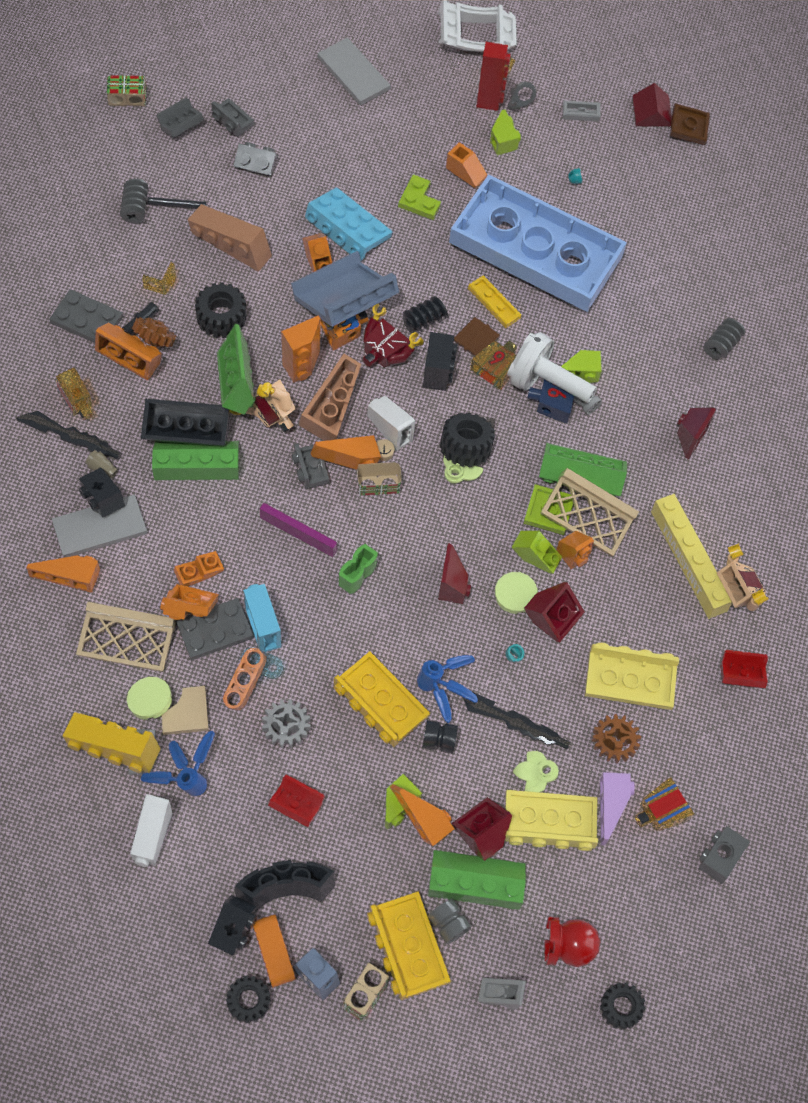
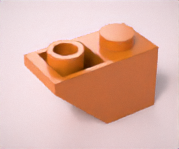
[446,142,487,188]
[302,233,332,272]
[556,531,594,569]

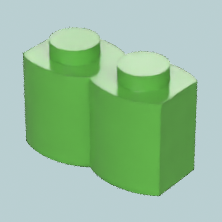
[339,544,378,594]

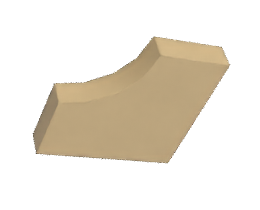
[162,686,209,735]

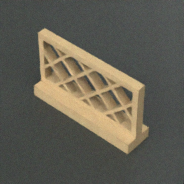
[540,468,639,556]
[76,602,176,672]

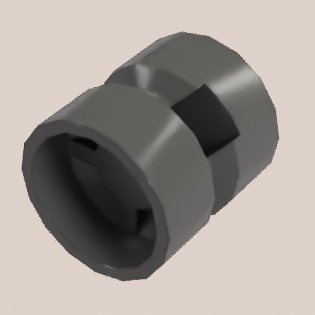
[428,899,472,945]

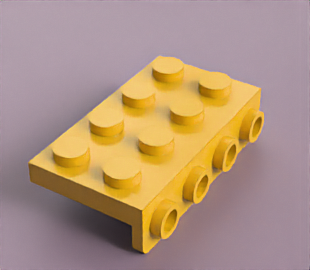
[333,651,430,747]
[367,891,451,1000]

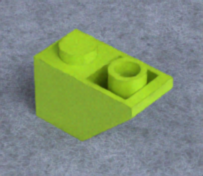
[490,109,521,156]
[561,350,601,383]
[512,531,562,574]
[385,774,422,830]

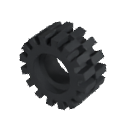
[226,976,271,1023]
[600,983,646,1030]

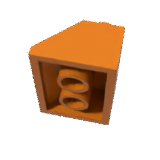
[281,315,320,383]
[95,323,162,381]

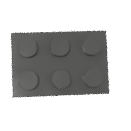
[49,289,123,343]
[176,598,253,661]

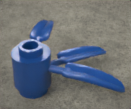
[417,655,478,723]
[141,731,215,796]

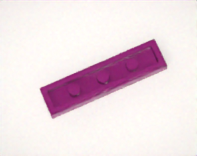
[259,503,337,557]

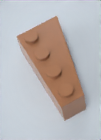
[188,204,272,272]
[299,354,361,441]

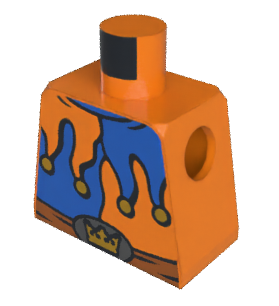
[320,311,369,351]

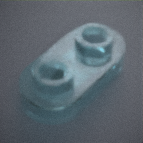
[241,647,284,679]

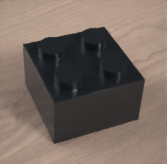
[422,332,457,391]

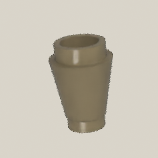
[85,450,118,479]

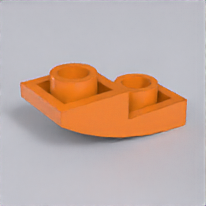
[174,551,224,586]

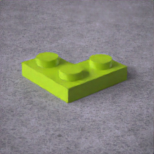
[398,174,441,220]

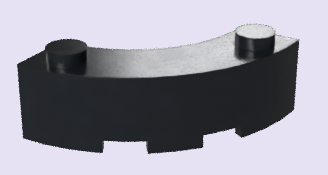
[234,860,335,913]

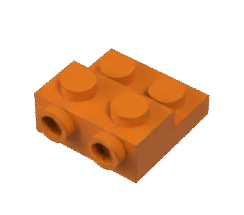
[160,584,219,620]

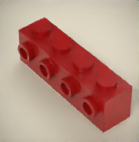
[476,41,511,111]

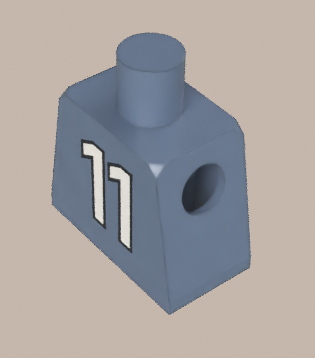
[292,948,340,1001]

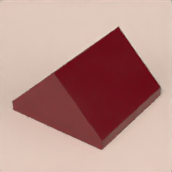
[632,83,672,127]

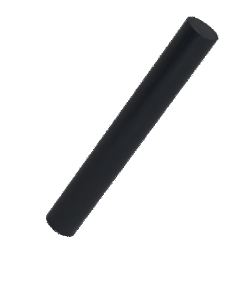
[148,197,207,209]

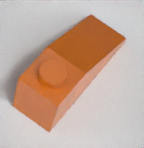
[311,435,381,470]
[26,555,100,593]
[390,784,454,846]

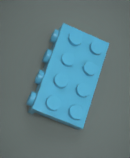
[305,187,393,261]

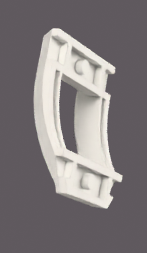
[438,0,517,52]

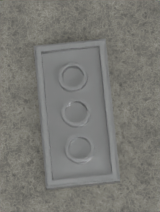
[317,37,391,106]
[52,494,147,558]

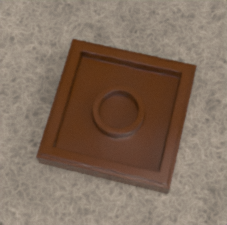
[669,103,710,146]

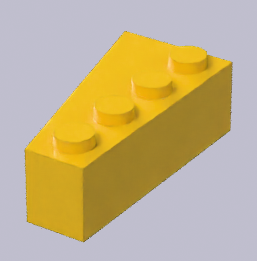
[62,712,161,773]

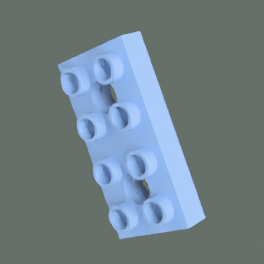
[449,175,627,312]

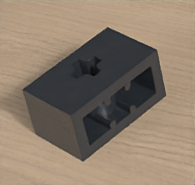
[79,468,125,518]
[207,894,257,956]

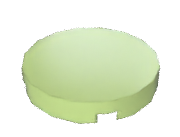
[495,572,538,614]
[127,677,172,720]

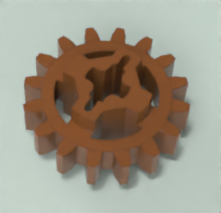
[132,317,177,347]
[591,714,641,763]

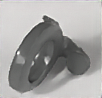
[508,81,536,110]

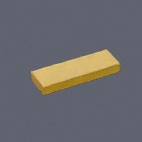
[468,275,521,328]

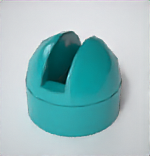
[568,168,582,184]
[505,644,524,662]

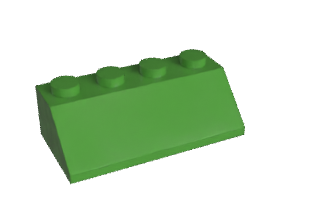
[217,324,255,415]
[152,441,239,480]
[539,443,627,497]
[427,850,526,910]

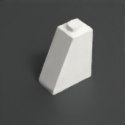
[367,396,415,451]
[130,794,173,867]

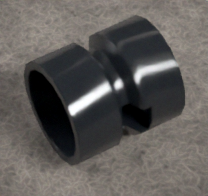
[422,720,458,754]

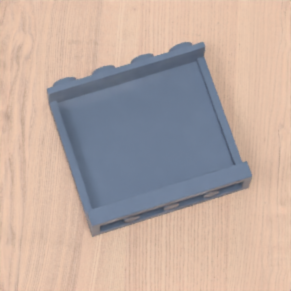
[291,251,399,327]

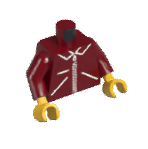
[362,304,424,367]

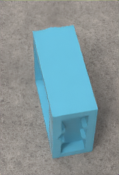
[243,584,281,653]

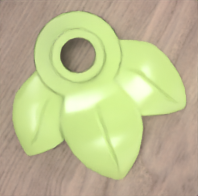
[443,456,483,483]
[513,751,559,792]

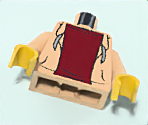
[230,380,295,432]
[717,543,769,611]

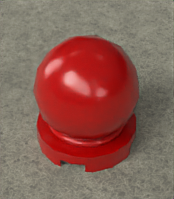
[544,917,601,967]

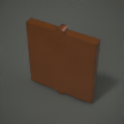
[454,317,500,359]

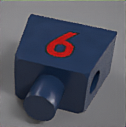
[527,379,574,424]

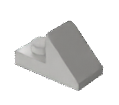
[478,978,526,1011]

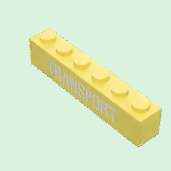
[651,494,732,619]

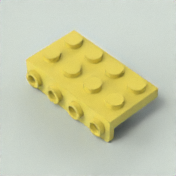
[584,643,679,710]
[505,790,598,851]

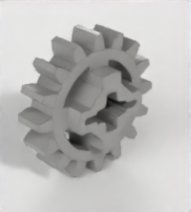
[262,699,311,748]

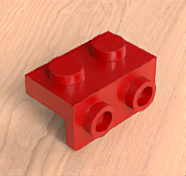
[720,650,768,688]
[268,775,325,827]

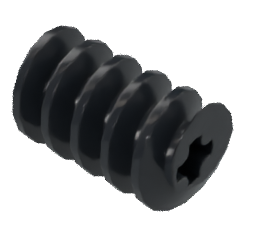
[402,296,448,334]

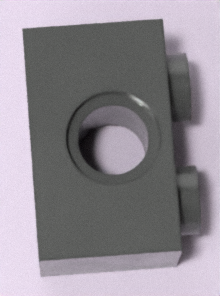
[699,826,750,884]

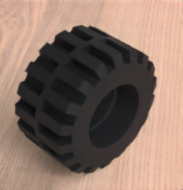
[195,282,247,338]
[440,412,495,467]

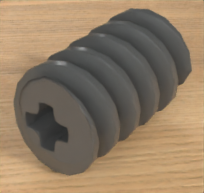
[120,179,149,224]
[704,318,746,360]

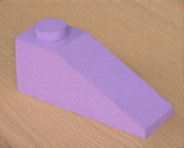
[600,772,635,846]

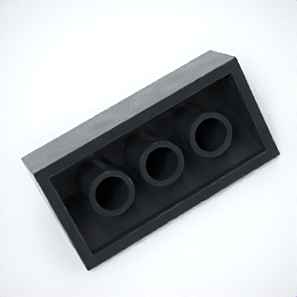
[141,398,231,447]

